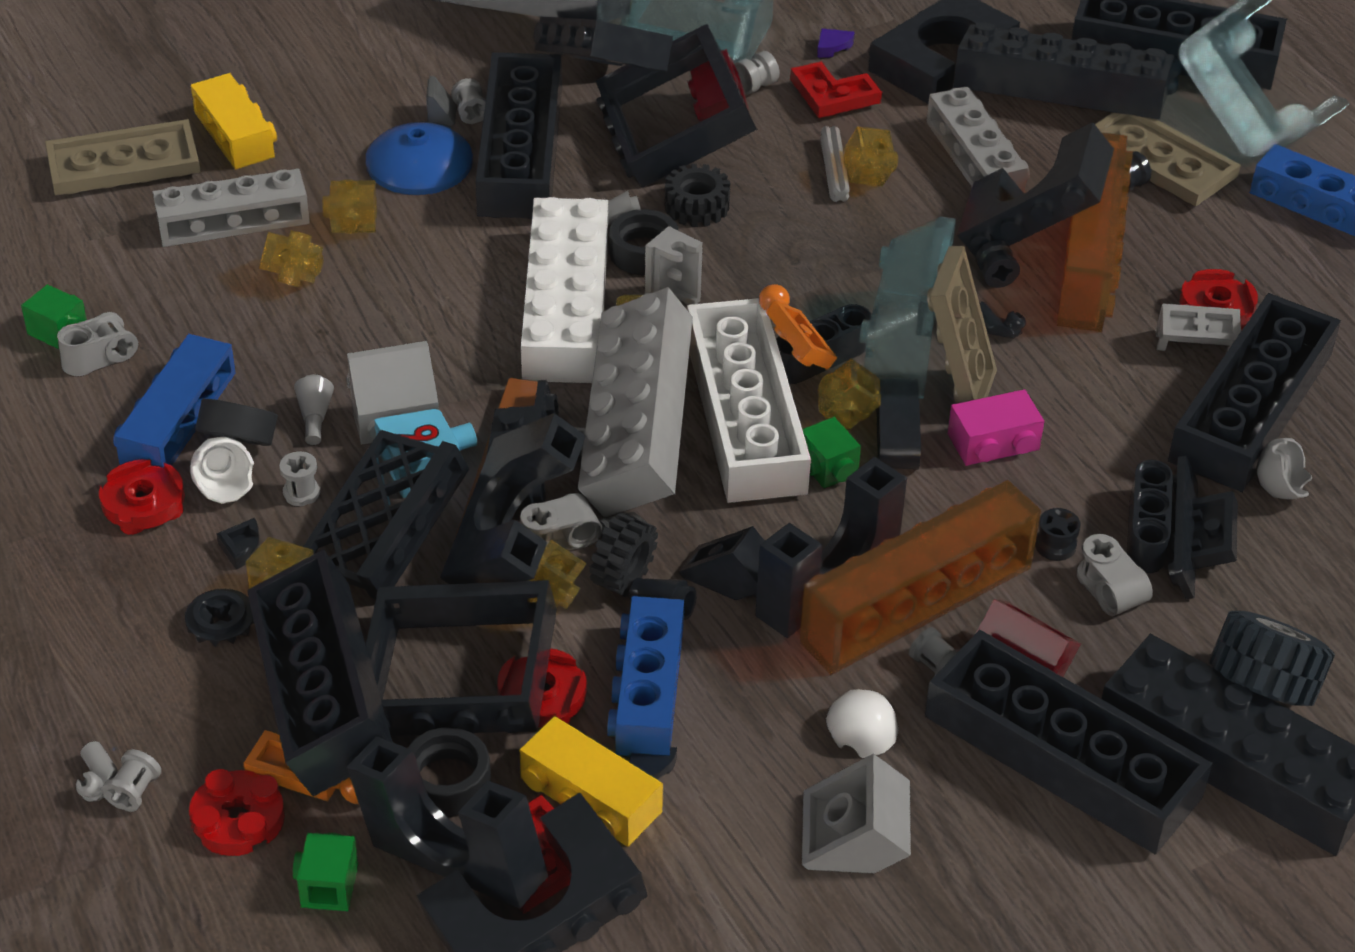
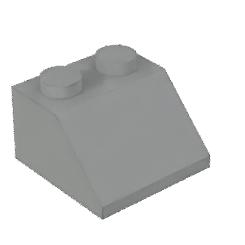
[347,341,439,445]
[802,753,911,873]

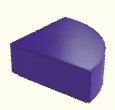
[817,28,855,58]

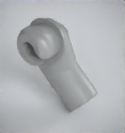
[76,741,118,802]

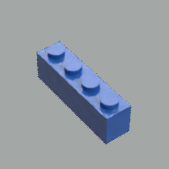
[113,334,236,468]

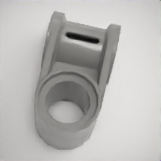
[57,312,138,376]
[520,493,603,559]
[1077,534,1153,616]

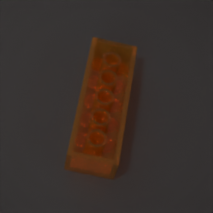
[1057,132,1133,332]
[800,480,1041,675]

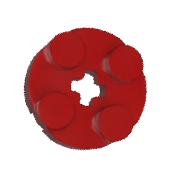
[1180,269,1258,330]
[99,459,185,535]
[497,648,587,727]
[189,769,285,856]

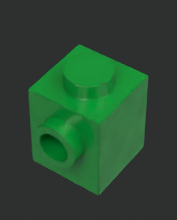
[21,284,87,349]
[802,416,861,489]
[293,832,358,911]

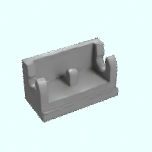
[645,226,703,305]
[1156,303,1241,353]

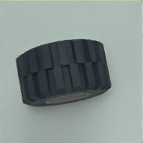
[1209,611,1335,706]

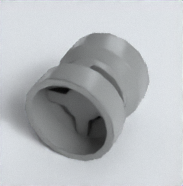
[734,51,780,95]

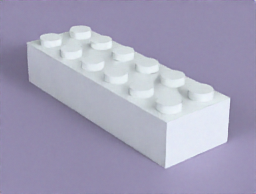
[521,197,608,383]
[687,298,811,503]

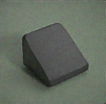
[426,76,456,125]

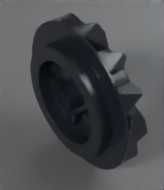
[185,588,254,647]

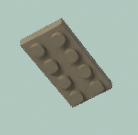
[1095,112,1241,206]
[45,119,201,196]
[927,246,997,404]

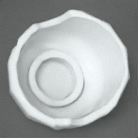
[190,436,254,504]
[826,689,898,758]

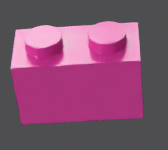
[947,389,1044,466]

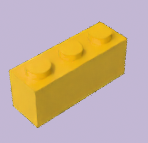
[191,73,277,170]
[520,716,663,847]

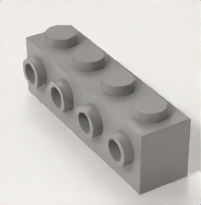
[927,87,1030,193]
[152,169,310,247]

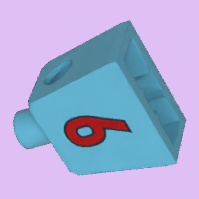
[374,409,477,498]

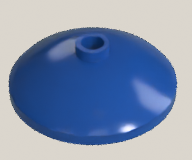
[365,122,473,195]

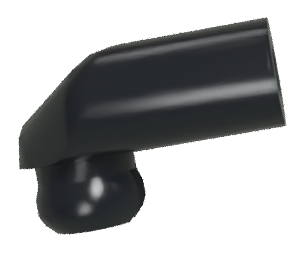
[979,302,1026,339]

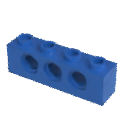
[1250,144,1355,236]
[607,596,684,756]

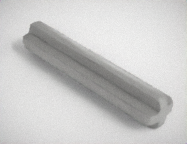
[820,126,850,202]

